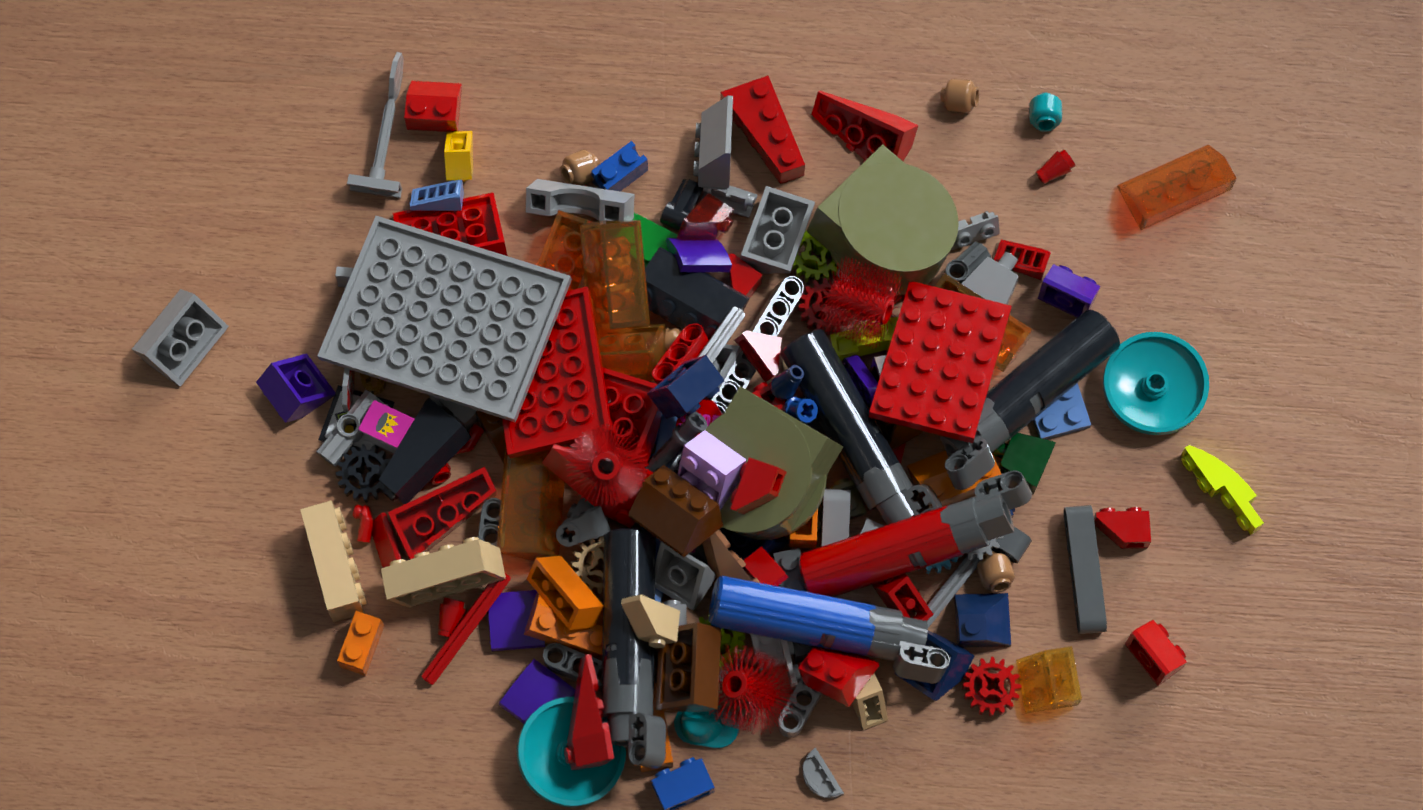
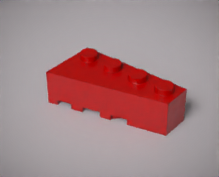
[720,75,805,184]

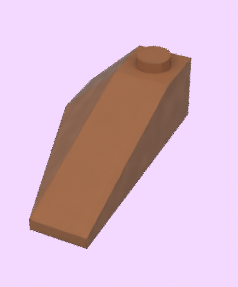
[703,530,760,585]

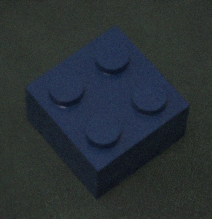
[647,355,725,419]

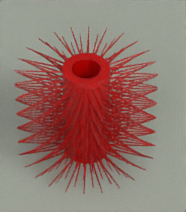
[818,257,903,349]
[566,424,649,507]
[709,644,798,733]

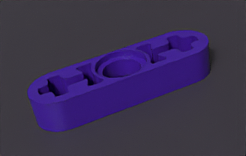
[843,355,878,408]

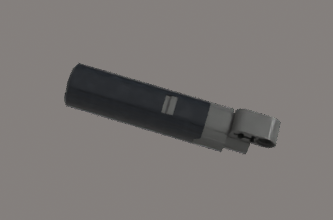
[940,309,1120,490]
[780,329,943,525]

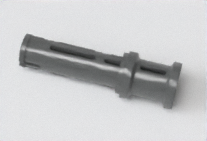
[645,412,708,472]

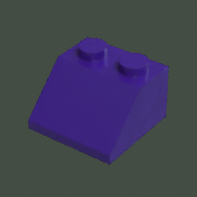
[1037,264,1101,318]
[256,353,336,423]

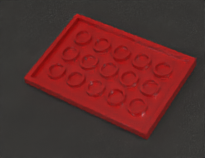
[869,281,1012,443]
[502,286,612,459]

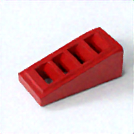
[994,239,1051,280]

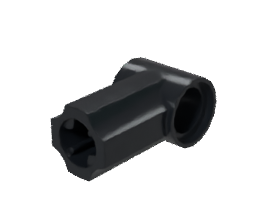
[660,179,703,233]

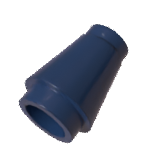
[771,365,804,400]

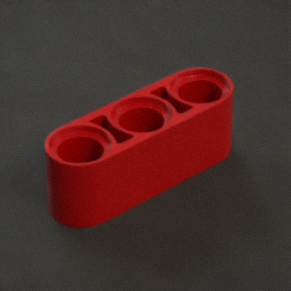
[652,323,709,384]

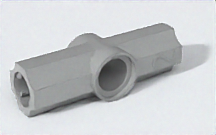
[317,390,384,467]

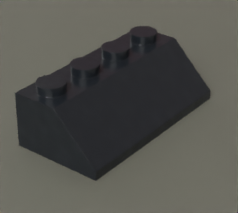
[629,247,750,342]

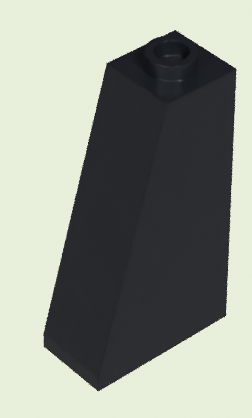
[379,398,472,505]

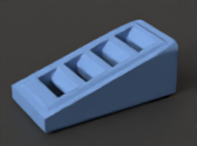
[410,180,464,211]

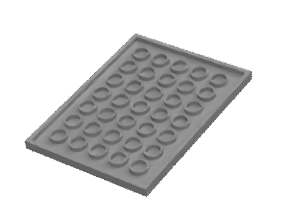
[317,216,572,423]

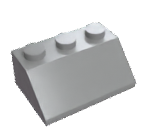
[693,96,733,188]
[741,186,815,274]
[132,289,229,387]

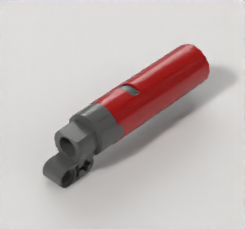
[799,471,1032,597]

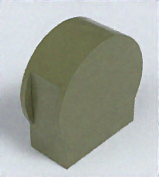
[807,144,959,295]
[705,386,843,540]

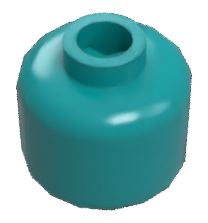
[1029,93,1062,132]

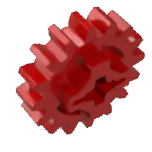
[798,278,852,335]
[962,657,1022,717]

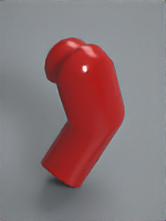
[456,424,484,454]

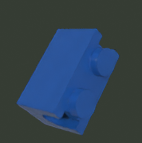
[591,141,648,191]
[651,757,715,810]

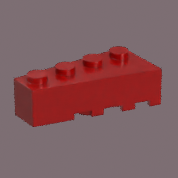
[388,467,497,560]

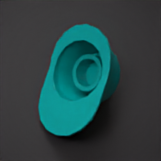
[674,706,739,748]

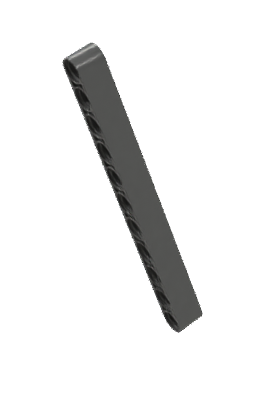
[666,276,804,475]

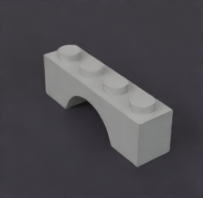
[526,179,635,228]

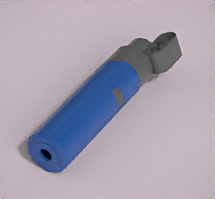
[709,576,950,683]

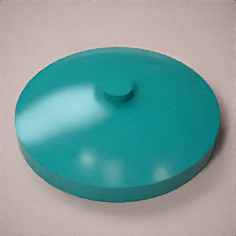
[1103,332,1209,435]
[516,697,626,807]

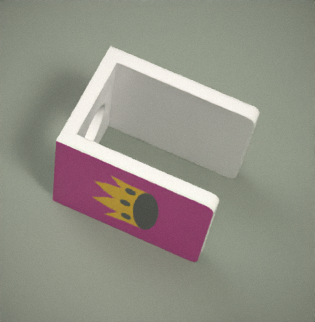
[359,400,414,454]

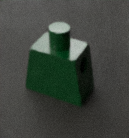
[992,433,1056,494]

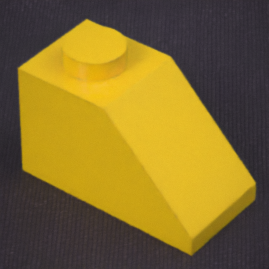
[444,131,473,182]

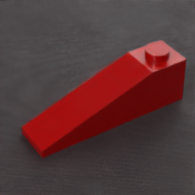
[811,91,919,163]
[542,444,654,528]
[564,654,614,771]

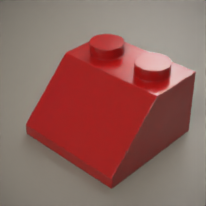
[404,81,462,132]
[1125,620,1187,686]
[798,647,880,707]

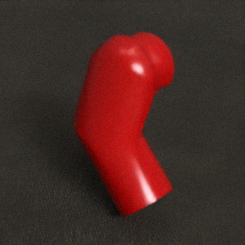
[353,505,373,543]

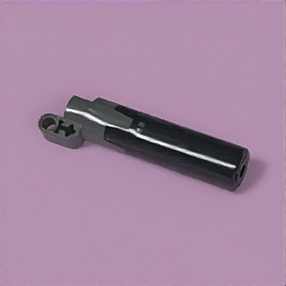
[602,528,666,768]

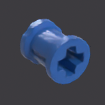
[784,397,818,423]

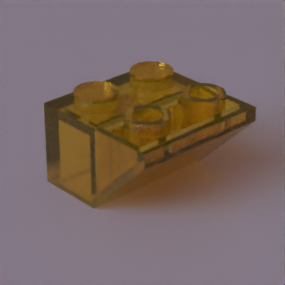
[1016,646,1082,713]

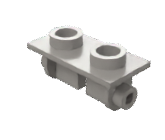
[701,185,758,218]
[951,211,1000,250]

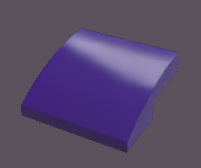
[666,238,732,272]
[488,590,545,651]
[499,659,575,724]

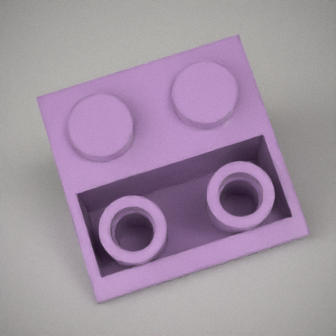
[678,431,746,510]

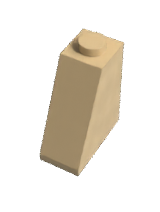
[852,655,888,730]

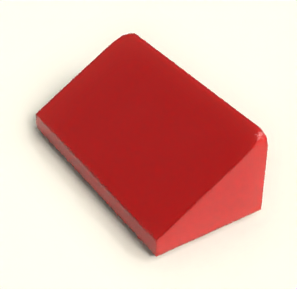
[372,512,402,568]

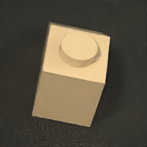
[621,594,680,648]

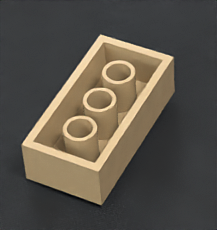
[300,500,367,622]
[381,537,506,608]

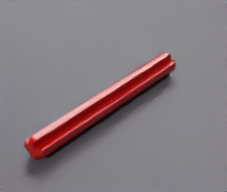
[421,573,511,685]

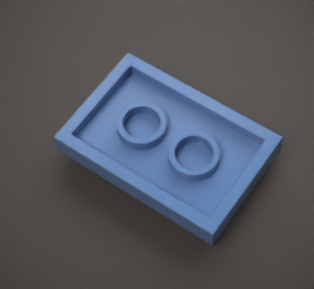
[1017,366,1091,440]

